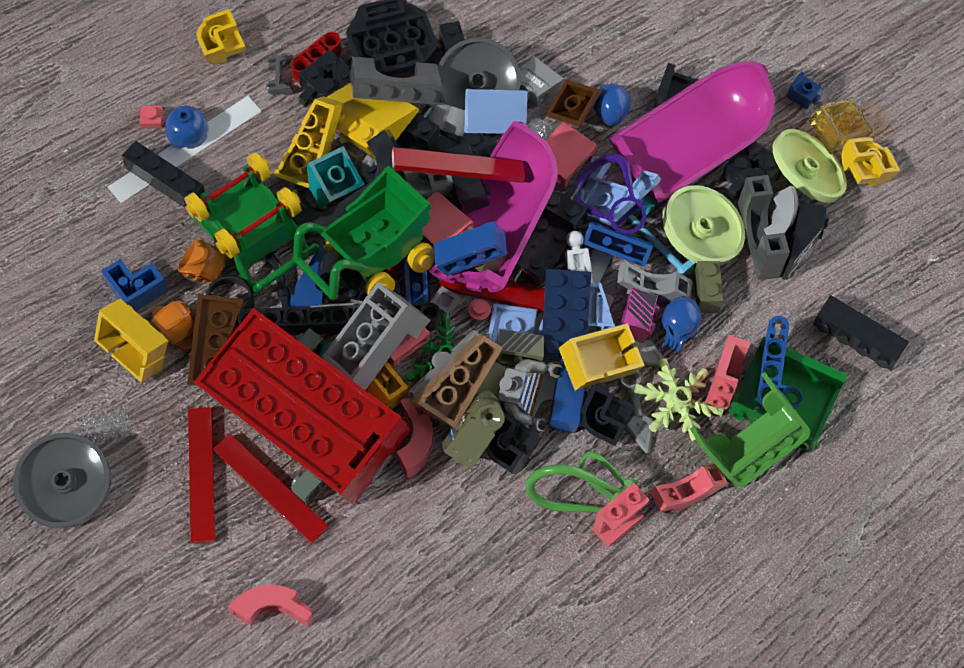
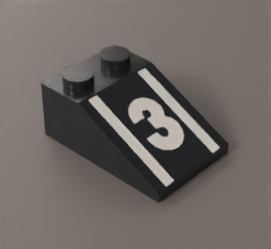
[782,202,829,280]

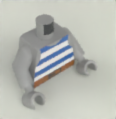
[498,359,562,432]

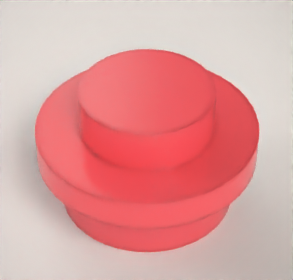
[468,299,491,321]

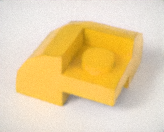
[196,9,246,64]
[842,137,901,187]

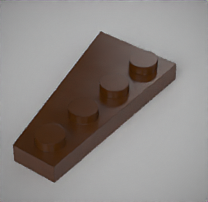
[187,294,244,386]

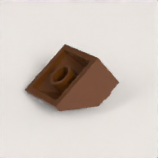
[546,79,601,128]

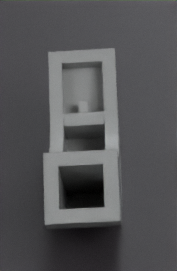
[617,261,692,304]

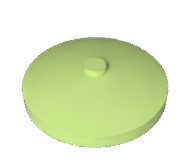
[773,129,847,202]
[662,185,745,266]

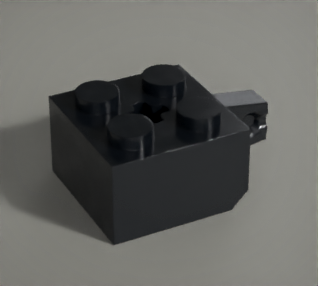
[298,49,351,108]
[722,141,782,199]

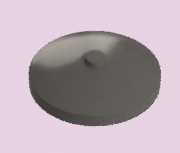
[438,38,521,110]
[13,433,111,529]

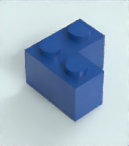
[101,259,168,312]

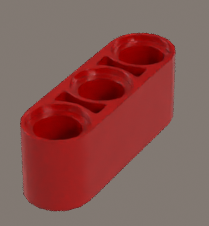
[291,32,342,83]

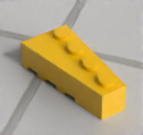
[273,96,343,188]

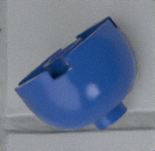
[165,106,209,149]

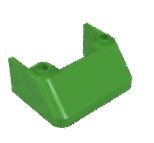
[690,372,810,486]

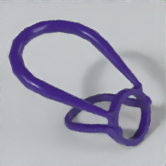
[574,154,646,234]

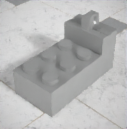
[322,282,430,390]

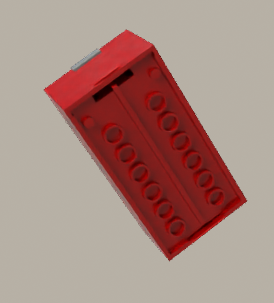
[194,308,411,506]

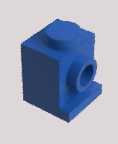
[786,71,822,110]

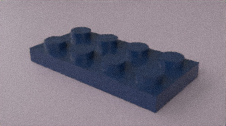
[542,269,591,361]

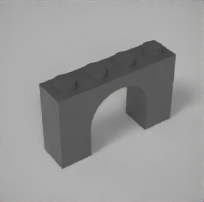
[350,57,442,105]
[737,175,790,280]

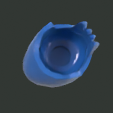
[593,83,631,126]
[659,296,701,355]

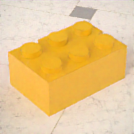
[94,299,168,383]
[559,323,645,391]

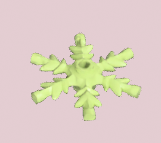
[634,358,723,443]

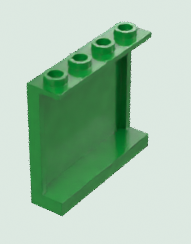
[728,337,848,451]

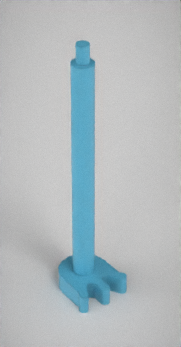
[627,214,696,277]

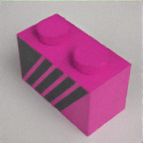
[620,288,659,343]

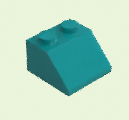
[307,146,365,209]

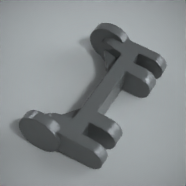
[268,53,293,95]

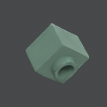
[296,328,324,355]
[291,470,322,505]

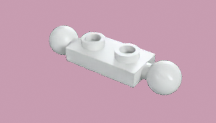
[564,231,594,283]

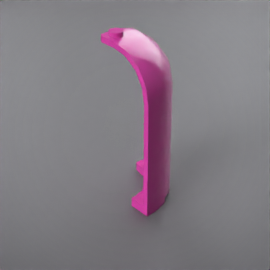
[608,61,775,203]
[428,121,558,292]

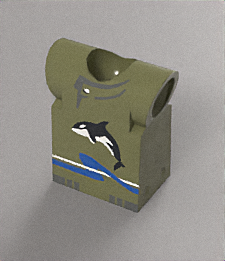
[441,390,505,470]

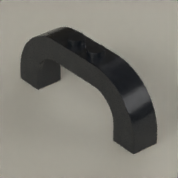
[278,129,400,227]

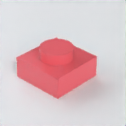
[140,106,163,129]

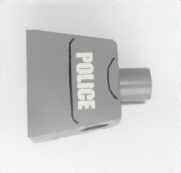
[520,56,564,107]

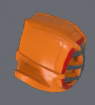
[178,237,227,284]
[151,300,195,351]

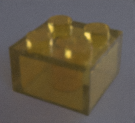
[808,97,874,154]

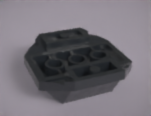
[346,0,438,76]

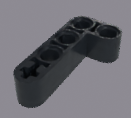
[315,252,402,302]

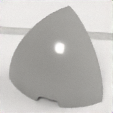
[764,186,798,235]

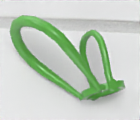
[525,451,637,512]

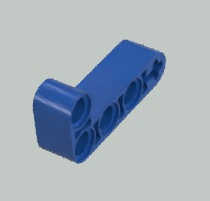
[757,316,803,409]

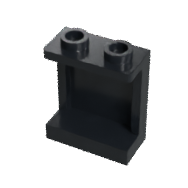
[654,63,699,108]

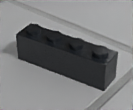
[121,141,206,209]
[813,295,909,371]

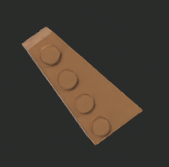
[409,335,503,428]

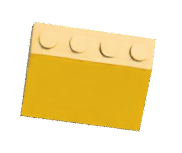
[327,83,419,159]

